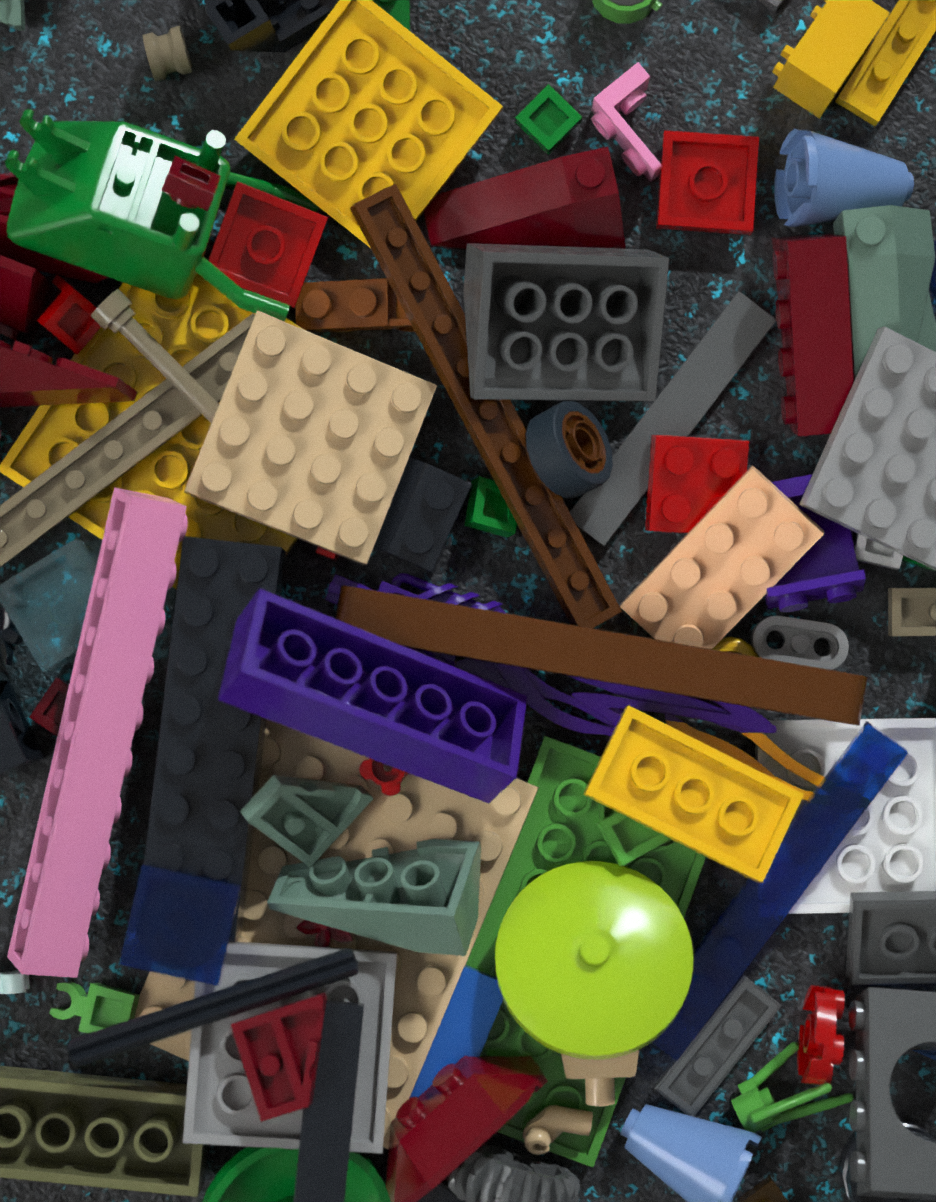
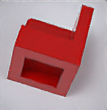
[37,275,101,355]

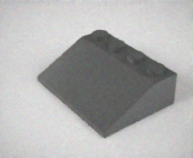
[463,243,669,401]

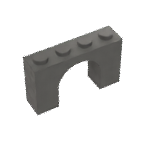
[849,987,936,1201]

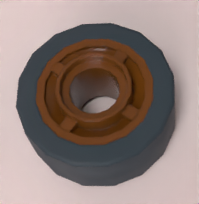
[526,401,613,498]

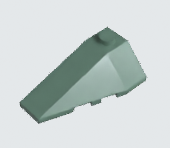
[833,205,935,381]
[267,839,481,956]

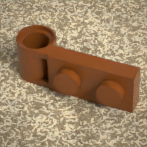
[296,278,415,333]

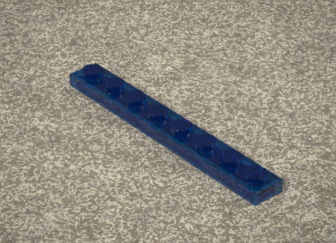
[652,721,909,1060]

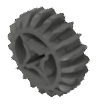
[448,1141,581,1202]

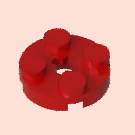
[797,985,845,1085]

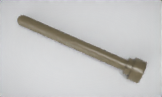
[91,289,219,423]

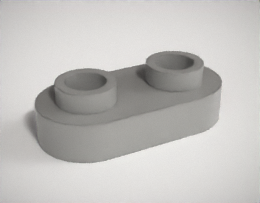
[751,616,849,670]

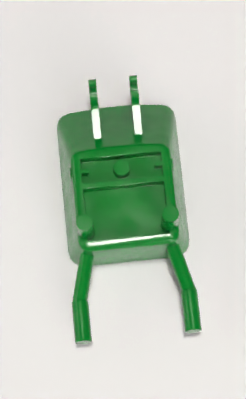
[5,109,319,322]

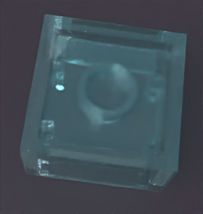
[0,538,98,672]

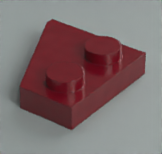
[230,992,327,1122]

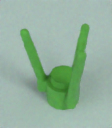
[731,1042,854,1133]

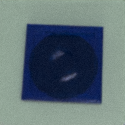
[120,864,242,986]

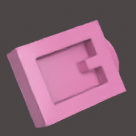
[591,62,662,182]

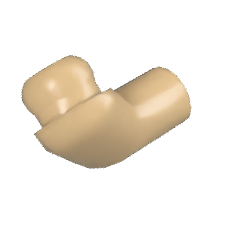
[523,1105,593,1155]

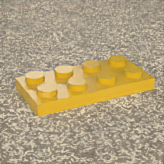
[583,705,804,883]

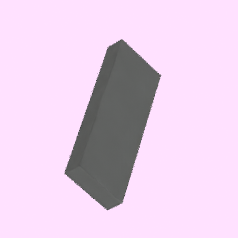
[653,973,782,1117]

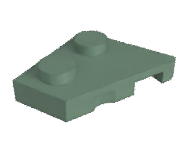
[240,775,374,867]

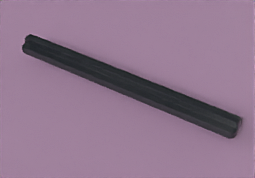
[67,948,359,1068]

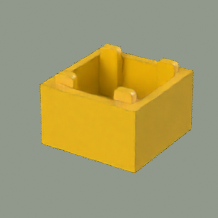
[772,0,890,119]

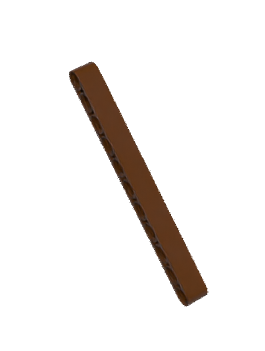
[335,586,867,726]

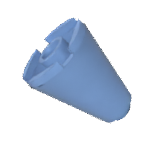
[774,129,914,227]
[620,1104,762,1202]

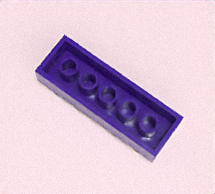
[218,589,527,804]

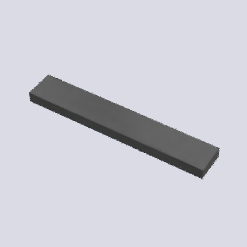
[570,291,776,547]

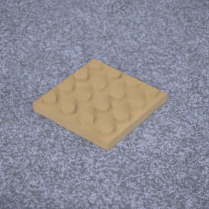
[184,310,437,565]

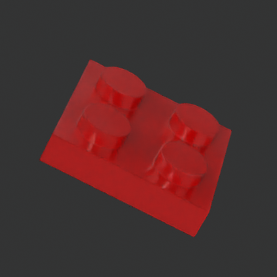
[656,130,759,235]
[208,181,328,308]
[645,435,749,533]

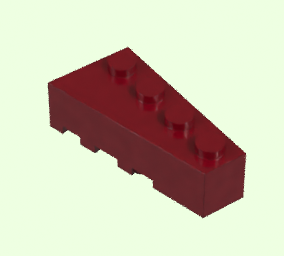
[772,233,854,436]

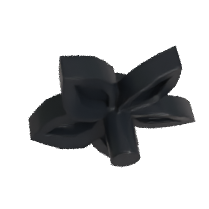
[0,607,25,665]

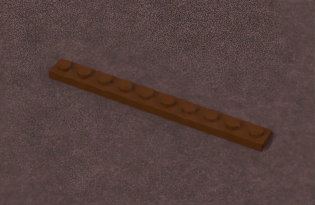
[350,183,622,628]

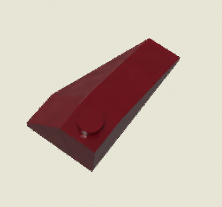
[424,147,626,250]
[0,340,138,407]

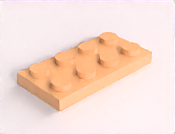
[620,465,824,649]

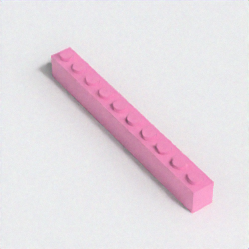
[7,487,188,978]

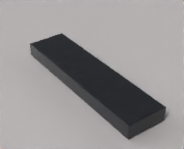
[293,1000,364,1202]

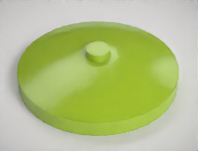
[495,861,693,1060]

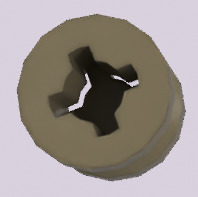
[143,25,192,82]

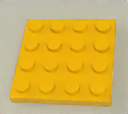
[234,0,503,247]

